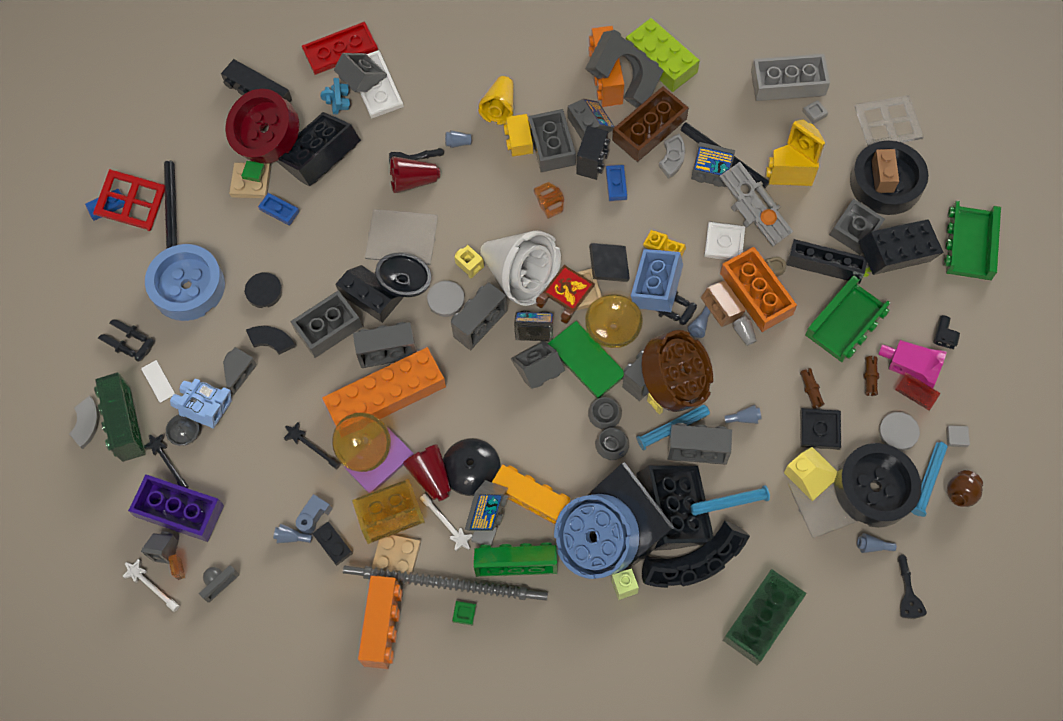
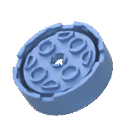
[145,244,225,321]
[554,494,639,579]

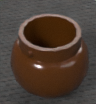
[947,470,983,507]

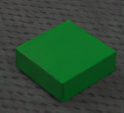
[241,161,265,182]
[452,601,477,626]

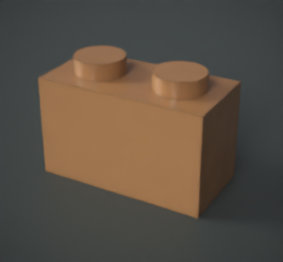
[872,149,899,193]
[701,281,746,327]

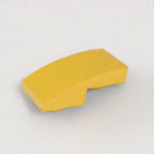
[643,230,686,257]

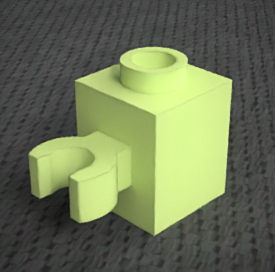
[611,568,639,600]

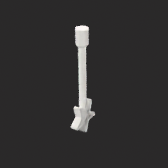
[420,493,472,551]
[123,559,180,612]

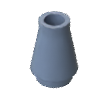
[445,130,471,148]

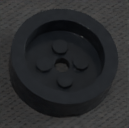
[850,140,929,215]
[834,443,921,528]

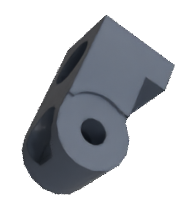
[296,494,333,534]

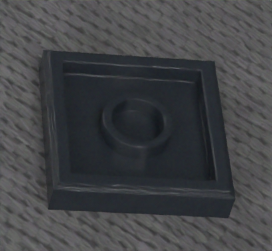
[589,243,630,282]
[800,408,841,450]

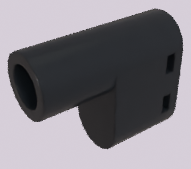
[933,315,960,349]

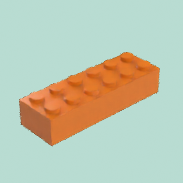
[322,347,446,438]

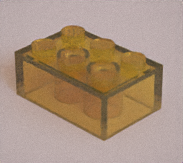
[352,479,425,544]

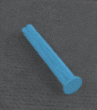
[636,405,710,450]
[911,442,948,517]
[691,485,770,515]

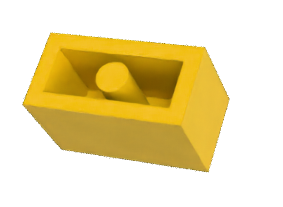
[503,114,533,157]

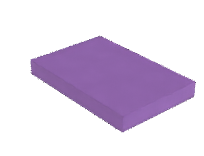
[344,427,414,495]

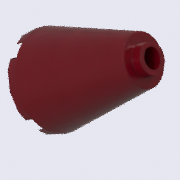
[390,157,440,193]
[403,444,451,502]

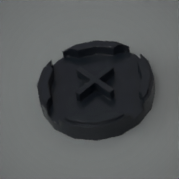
[244,272,282,308]

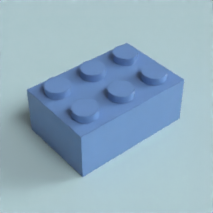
[631,249,683,312]

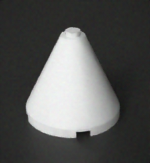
[480,231,561,306]

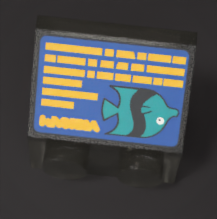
[514,310,554,342]

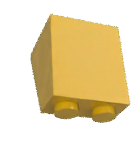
[765,145,819,186]

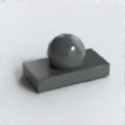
[198,565,239,603]

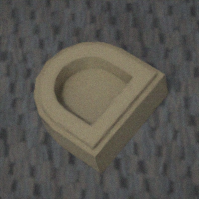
[765,257,787,277]

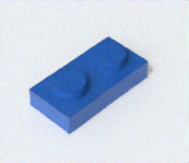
[606,165,627,201]
[85,189,125,221]
[258,193,299,226]

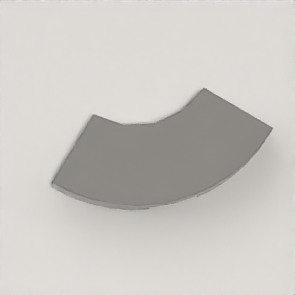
[659,134,685,179]
[69,396,99,449]

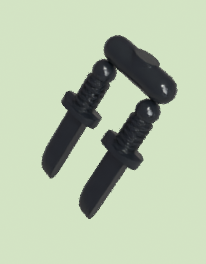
[657,291,697,325]
[98,319,154,362]

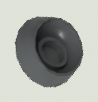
[588,397,622,429]
[166,414,199,446]
[595,428,629,460]

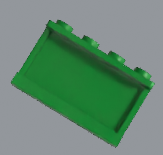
[944,201,1001,281]
[805,275,891,362]

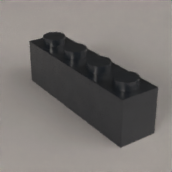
[221,59,292,102]
[786,239,867,284]

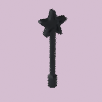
[284,422,341,469]
[144,434,189,488]

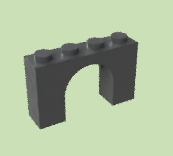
[585,30,664,108]

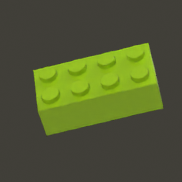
[626,18,700,92]

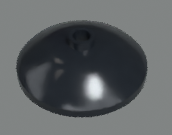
[375,253,431,297]
[443,438,501,496]

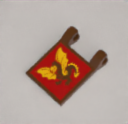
[536,265,595,324]

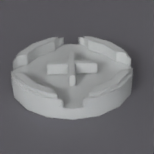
[427,281,465,317]
[879,412,920,451]

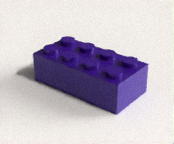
[128,474,224,542]

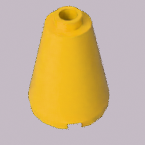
[478,76,514,125]

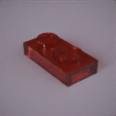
[895,373,941,411]

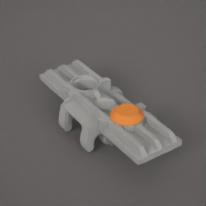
[719,162,793,247]

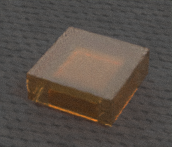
[169,554,185,580]

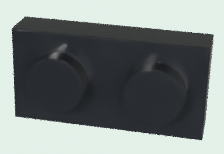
[312,521,353,566]

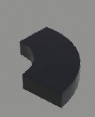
[246,326,296,355]

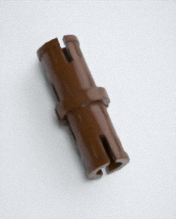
[864,356,879,396]
[800,368,825,409]

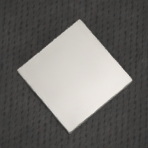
[704,222,745,260]

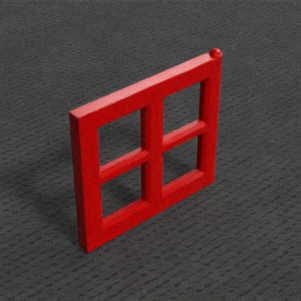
[93,169,165,231]

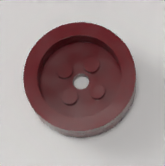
[225,89,299,164]

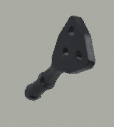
[389,148,444,164]
[897,554,927,619]

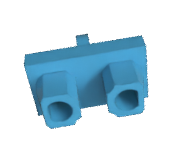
[320,78,350,115]

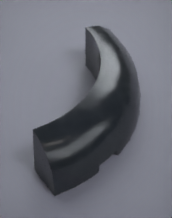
[642,520,750,588]

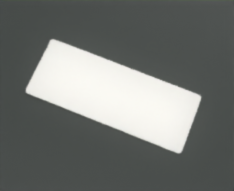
[141,360,175,403]

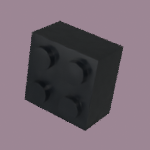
[576,126,611,180]

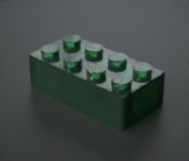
[94,372,145,462]
[722,569,807,666]

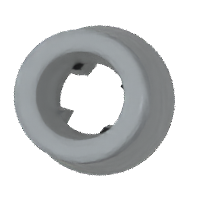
[733,316,757,346]

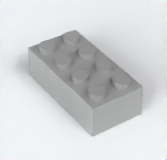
[751,54,830,101]

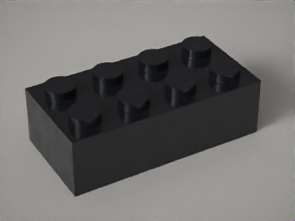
[858,219,944,275]

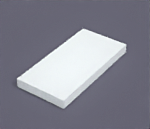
[360,50,404,119]

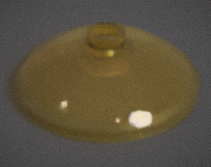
[585,294,643,348]
[332,412,391,472]

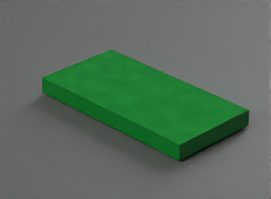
[547,321,624,399]

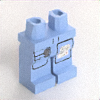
[170,379,232,429]

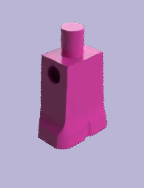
[878,340,947,390]

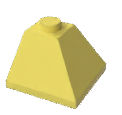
[784,447,837,502]

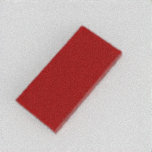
[302,21,378,75]

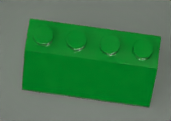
[473,542,557,577]

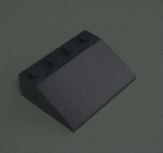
[276,112,361,186]
[587,462,674,567]
[636,465,714,551]

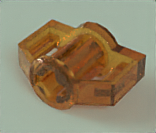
[533,182,564,219]

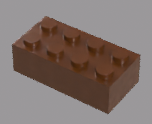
[612,86,689,162]

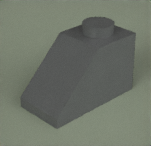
[223,347,257,395]
[141,532,178,564]

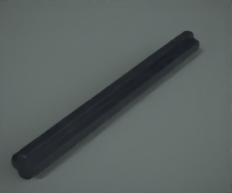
[681,122,770,189]
[164,160,177,249]

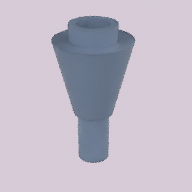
[688,306,711,338]
[725,405,762,424]
[273,524,312,544]
[857,533,897,553]

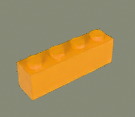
[492,464,571,524]

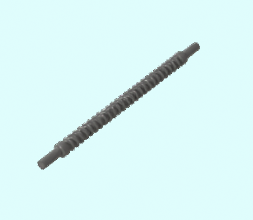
[343,565,548,601]

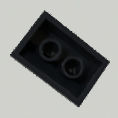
[335,265,404,323]

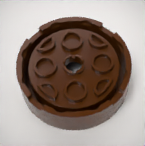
[642,330,713,412]

